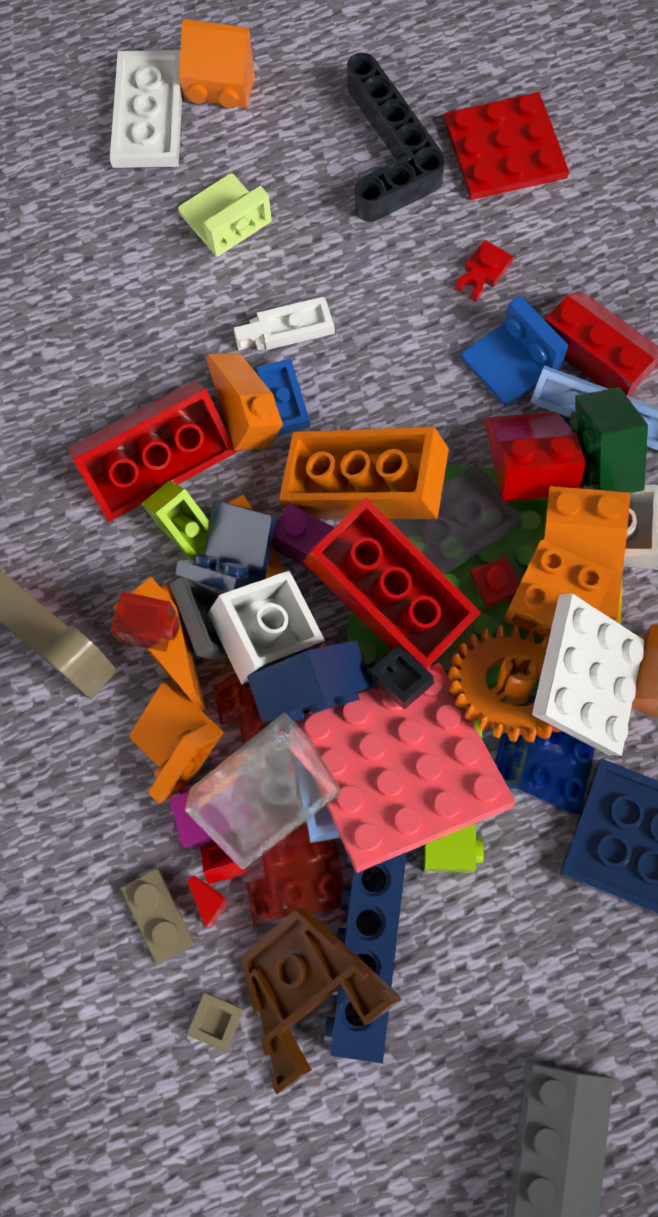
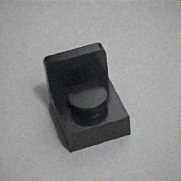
[369,645,434,710]

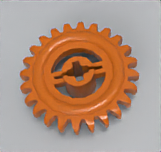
[448,624,562,742]

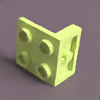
[178,173,272,257]

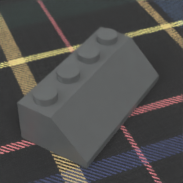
[506,1060,613,1217]

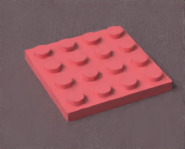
[291,663,515,873]

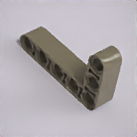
[0,570,117,700]

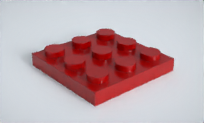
[443,92,569,200]

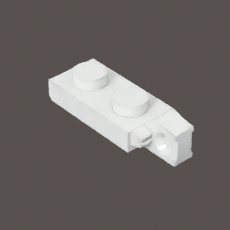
[234,297,335,351]

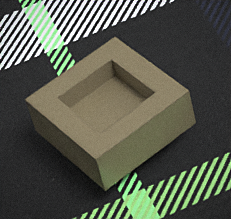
[187,992,245,1052]

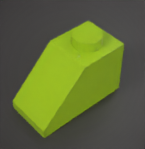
[141,480,210,560]

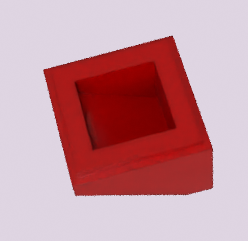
[187,875,229,928]

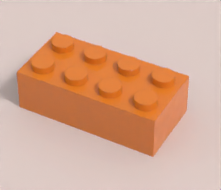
[279,426,449,519]

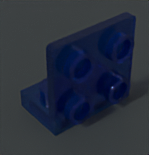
[494,731,595,814]

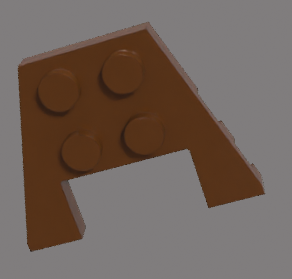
[240,908,401,1095]

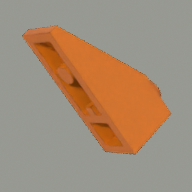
[206,353,283,451]

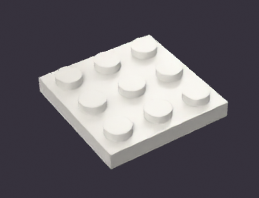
[532,594,645,756]

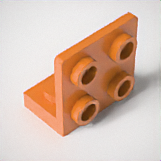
[503,540,614,640]
[129,680,224,804]

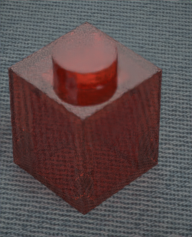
[110,591,180,652]

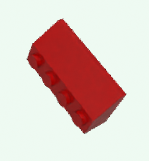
[67,380,237,522]

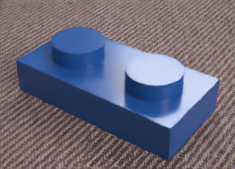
[256,358,310,436]

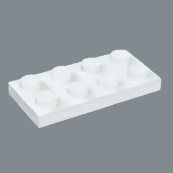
[110,50,182,168]

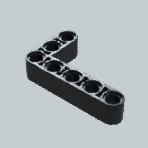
[347,53,445,222]

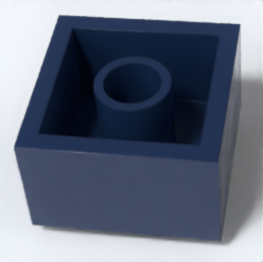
[247,640,373,726]

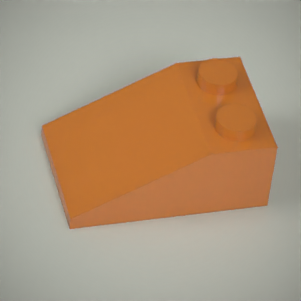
[544,486,630,620]
[113,577,205,711]

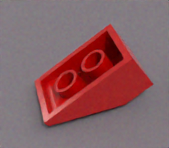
[484,412,585,501]

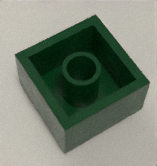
[570,387,648,493]

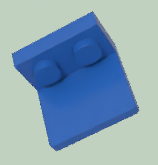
[461,295,568,406]

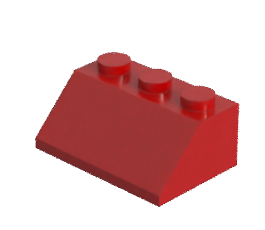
[545,292,658,396]

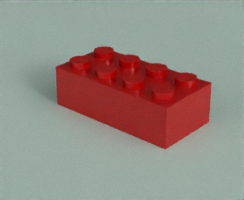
[303,497,481,669]

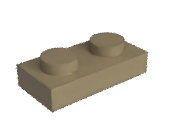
[121,868,196,964]

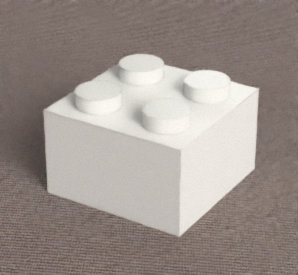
[207,571,325,684]

